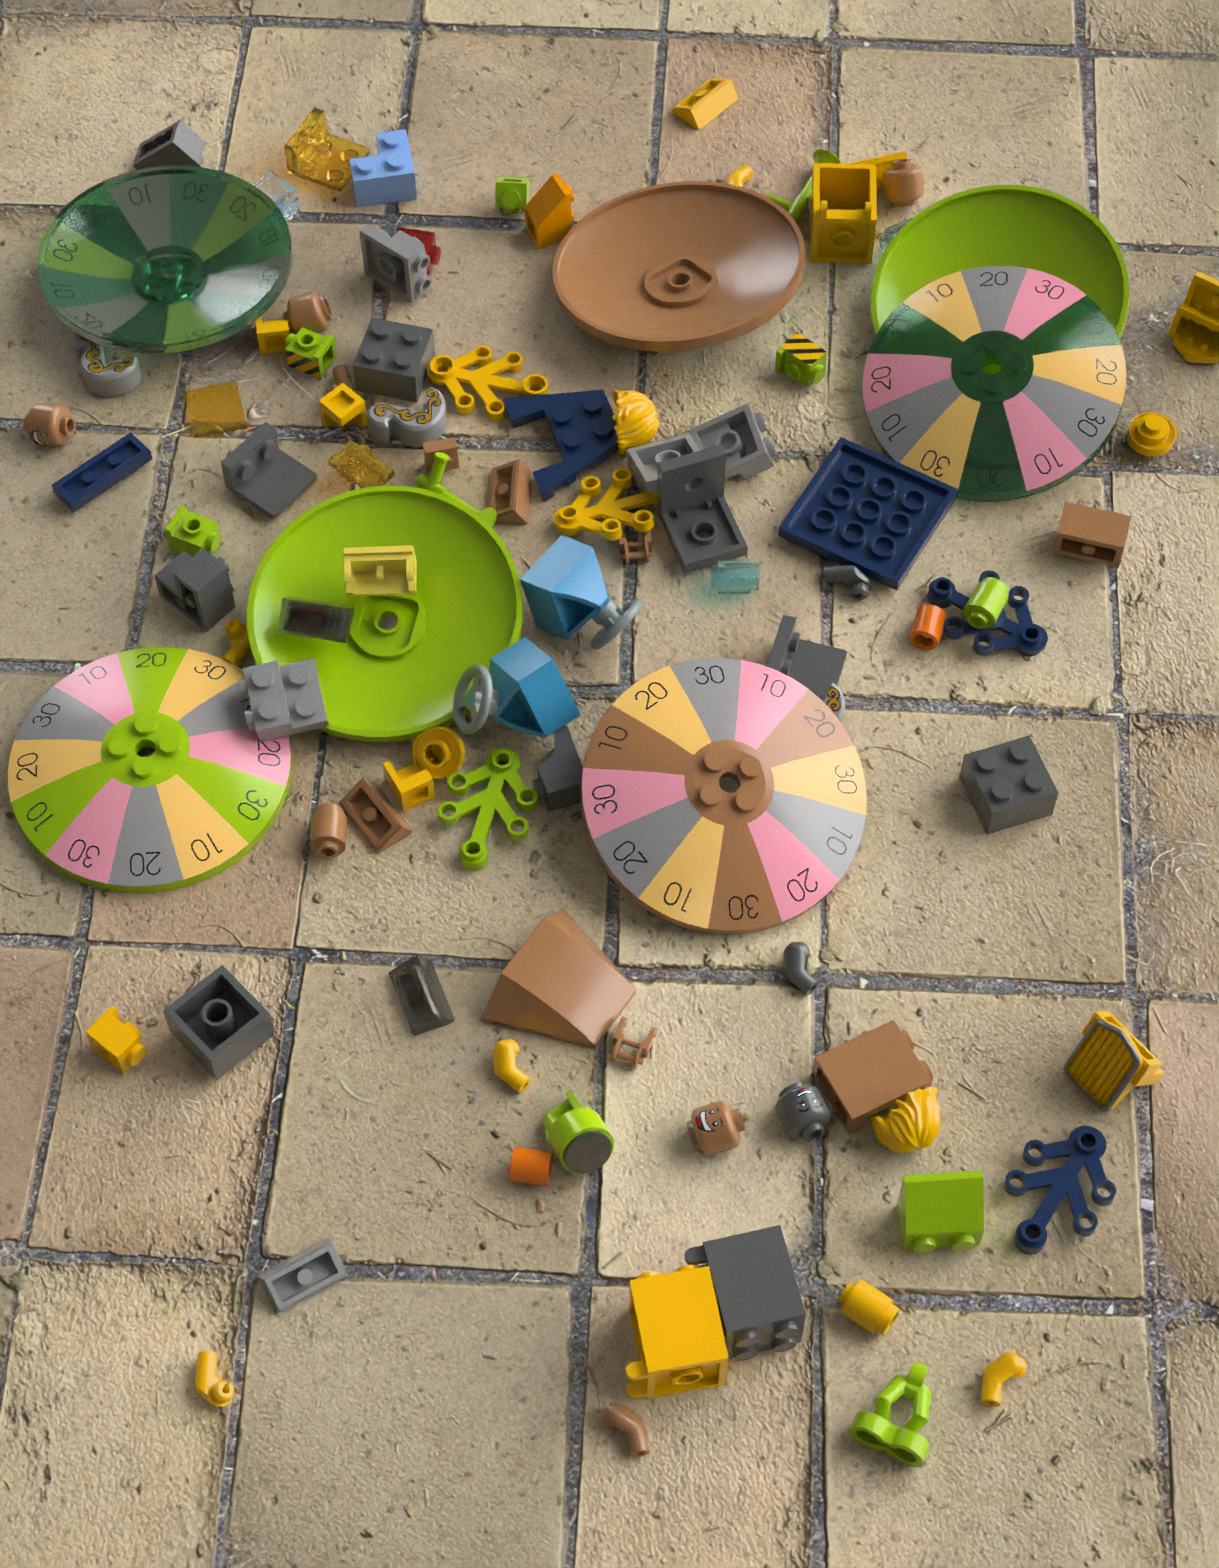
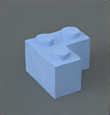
[349,129,417,207]

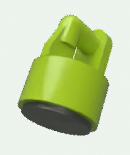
[543,1090,614,1174]

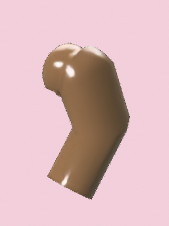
[324,365,354,396]
[600,1403,650,1458]

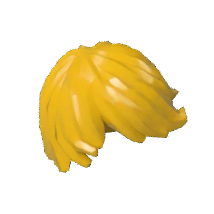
[612,389,659,455]
[870,1087,940,1153]

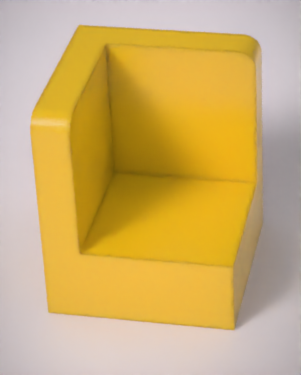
[253,306,290,355]
[319,383,367,428]
[382,760,435,812]

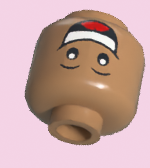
[24,403,76,446]
[686,1100,746,1156]

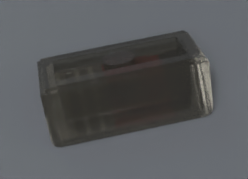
[278,596,355,643]
[388,954,455,1036]

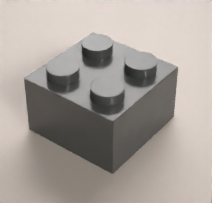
[353,317,435,403]
[959,735,1058,835]
[163,965,275,1081]

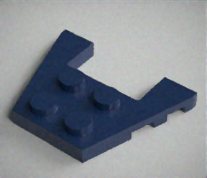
[502,390,619,502]

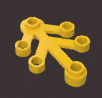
[427,345,548,422]
[553,468,657,541]

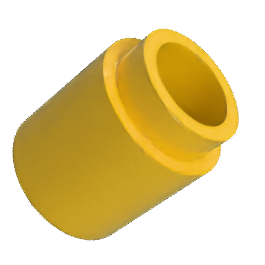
[838,1279,900,1336]

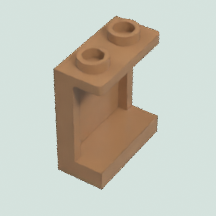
[812,1020,933,1135]

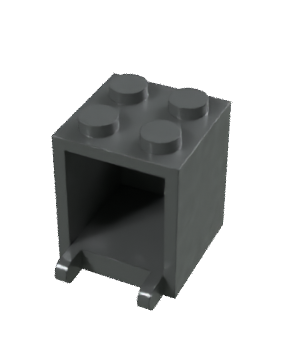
[685,1225,806,1361]

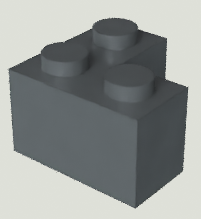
[154,549,236,632]

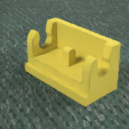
[343,545,417,597]

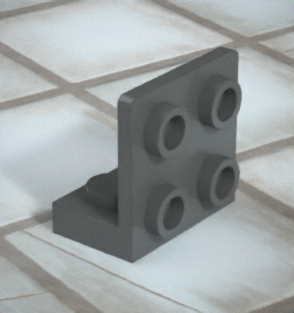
[221,422,317,519]
[766,615,847,701]

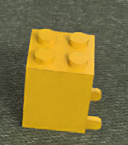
[809,163,877,264]
[626,1265,729,1399]

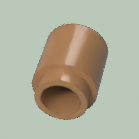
[310,803,347,859]

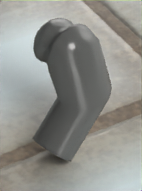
[824,565,871,600]

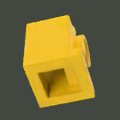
[85,1006,147,1074]

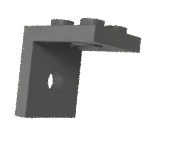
[657,445,748,573]

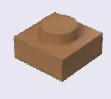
[422,437,459,474]

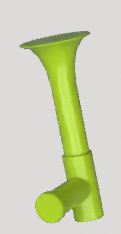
[766,149,841,223]
[415,452,497,528]

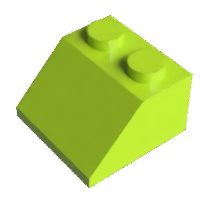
[897,1171,984,1253]

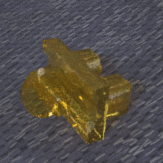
[328,439,395,488]

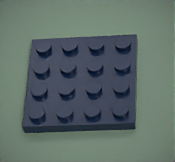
[778,437,958,590]

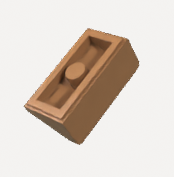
[489,459,532,525]
[339,778,414,853]

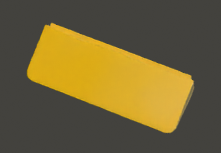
[672,78,738,129]

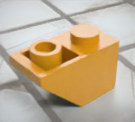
[524,173,575,249]

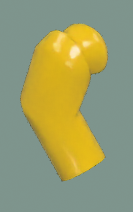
[222,619,251,667]
[493,1039,531,1094]
[194,1351,234,1406]
[980,1352,1027,1407]

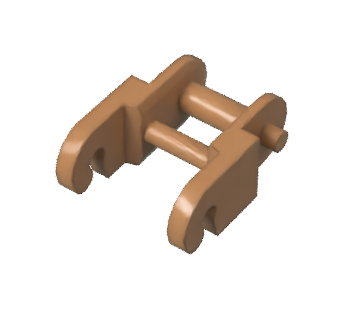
[618,530,653,565]
[609,1017,657,1070]

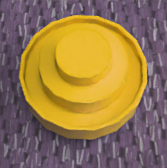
[1127,412,1176,457]
[412,726,465,779]

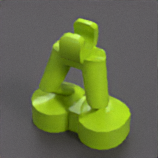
[849,1362,932,1468]

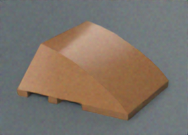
[481,909,636,1049]

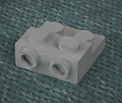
[359,223,432,303]
[689,403,777,480]
[627,433,700,493]
[238,658,329,742]

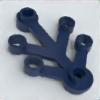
[927,570,1048,656]
[1004,1126,1116,1255]

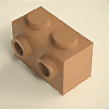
[1053,502,1132,568]

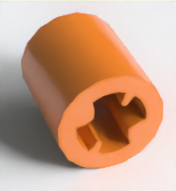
[908,604,947,650]
[509,1147,553,1187]

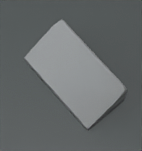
[257,1238,348,1313]

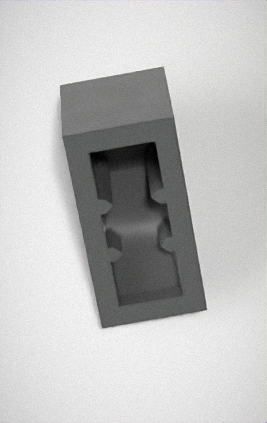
[133,120,206,175]
[533,725,583,812]

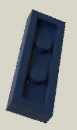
[51,432,152,512]

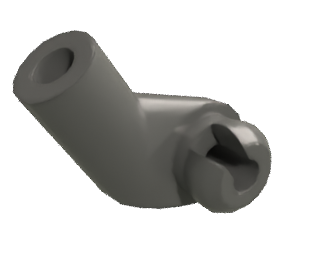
[783,942,819,996]

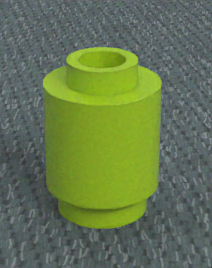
[963,577,1008,629]

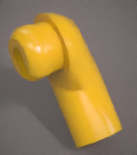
[724,164,753,187]

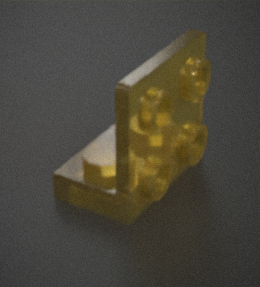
[284,107,369,192]

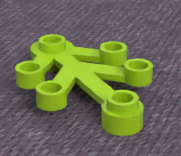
[438,748,538,871]

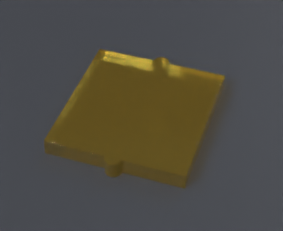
[184,381,247,438]

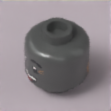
[775,1082,831,1142]

